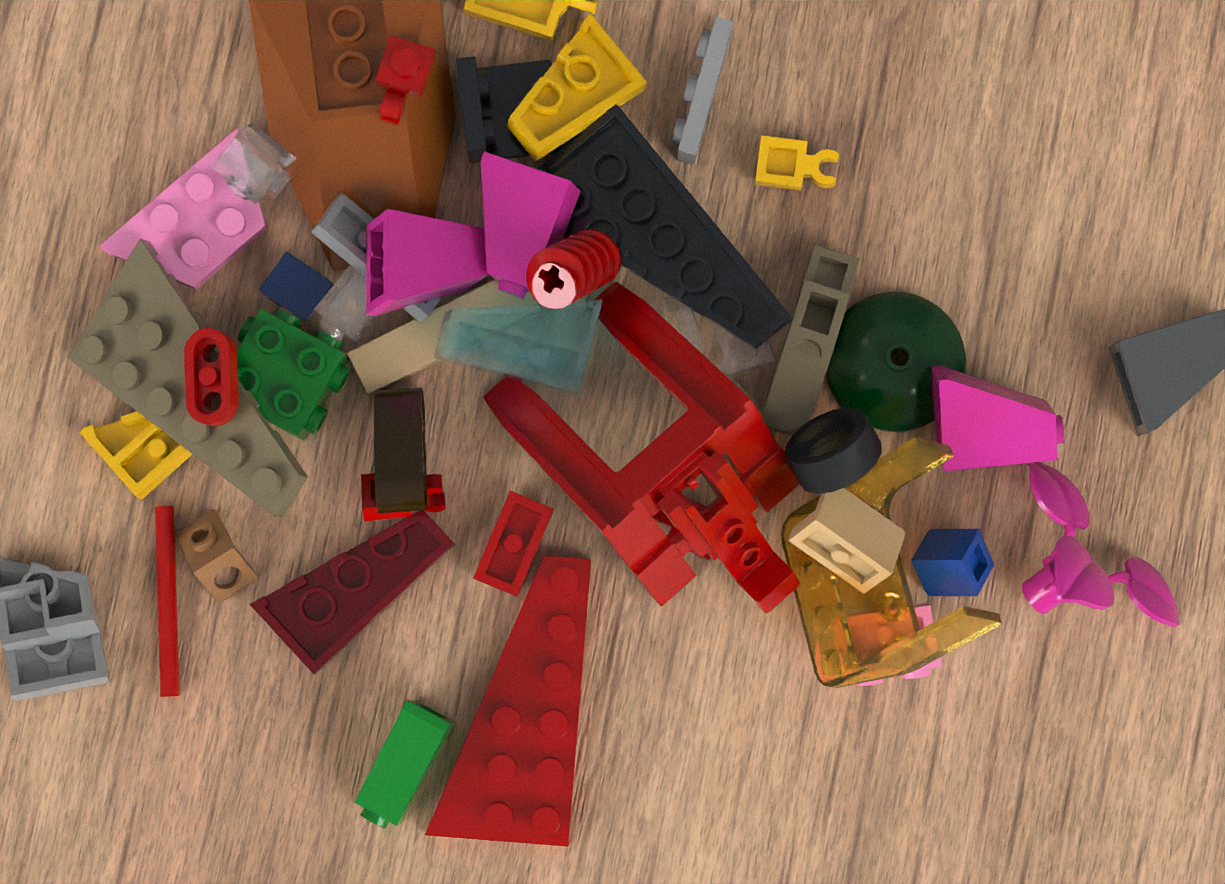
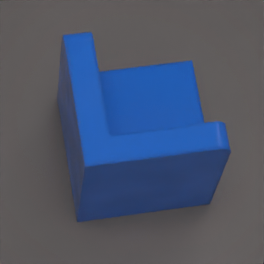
[911,529,995,596]

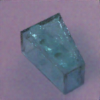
[433,300,603,393]

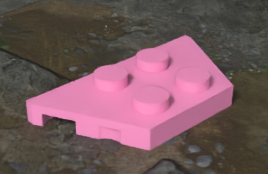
[100,128,267,290]

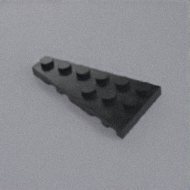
[537,104,793,349]

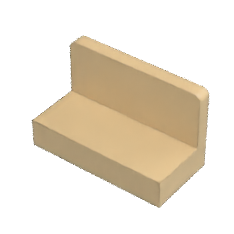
[788,488,905,594]

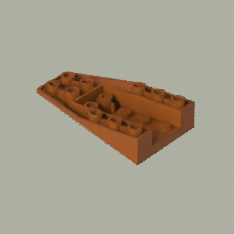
[249,0,456,271]

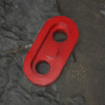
[184,328,239,426]

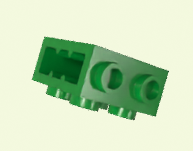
[237,308,351,441]

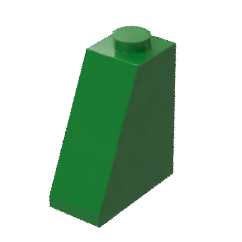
[354,700,456,828]

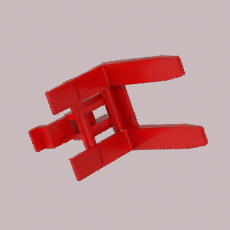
[484,282,800,613]

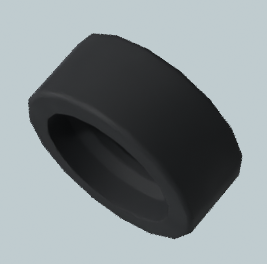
[785,407,882,494]

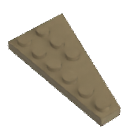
[67,239,308,517]

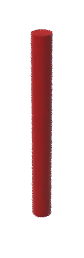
[155,506,180,697]

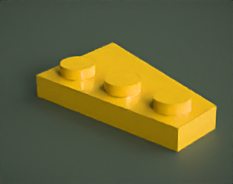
[507,14,647,162]

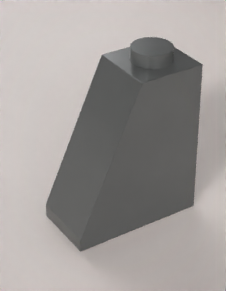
[1109,309,1225,436]

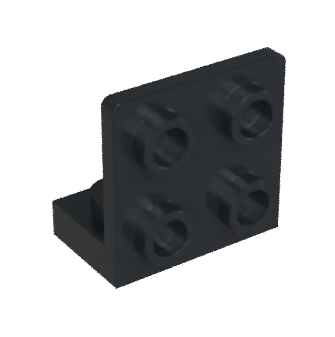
[456,56,562,163]

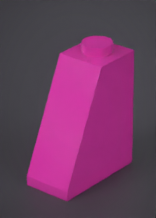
[480,152,581,299]
[366,209,489,316]
[931,366,1064,471]

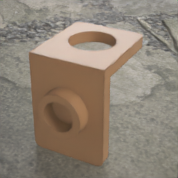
[176,510,257,603]

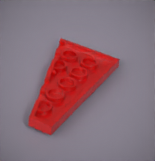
[425,556,591,847]

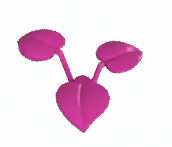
[1022,462,1180,627]

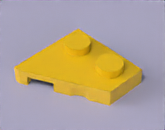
[80,411,192,500]

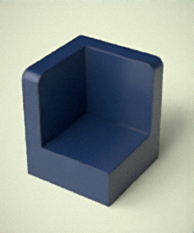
[259,251,337,321]

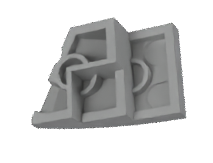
[0,554,110,702]

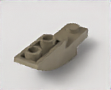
[762,245,859,436]

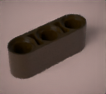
[374,387,427,514]

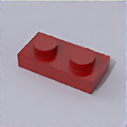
[473,491,554,597]

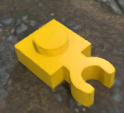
[754,135,839,191]

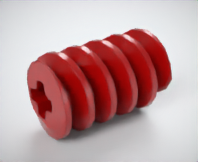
[526,229,621,309]

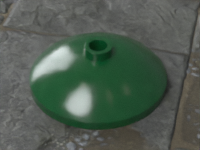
[826,292,966,432]

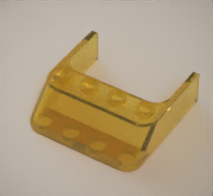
[781,437,1002,688]

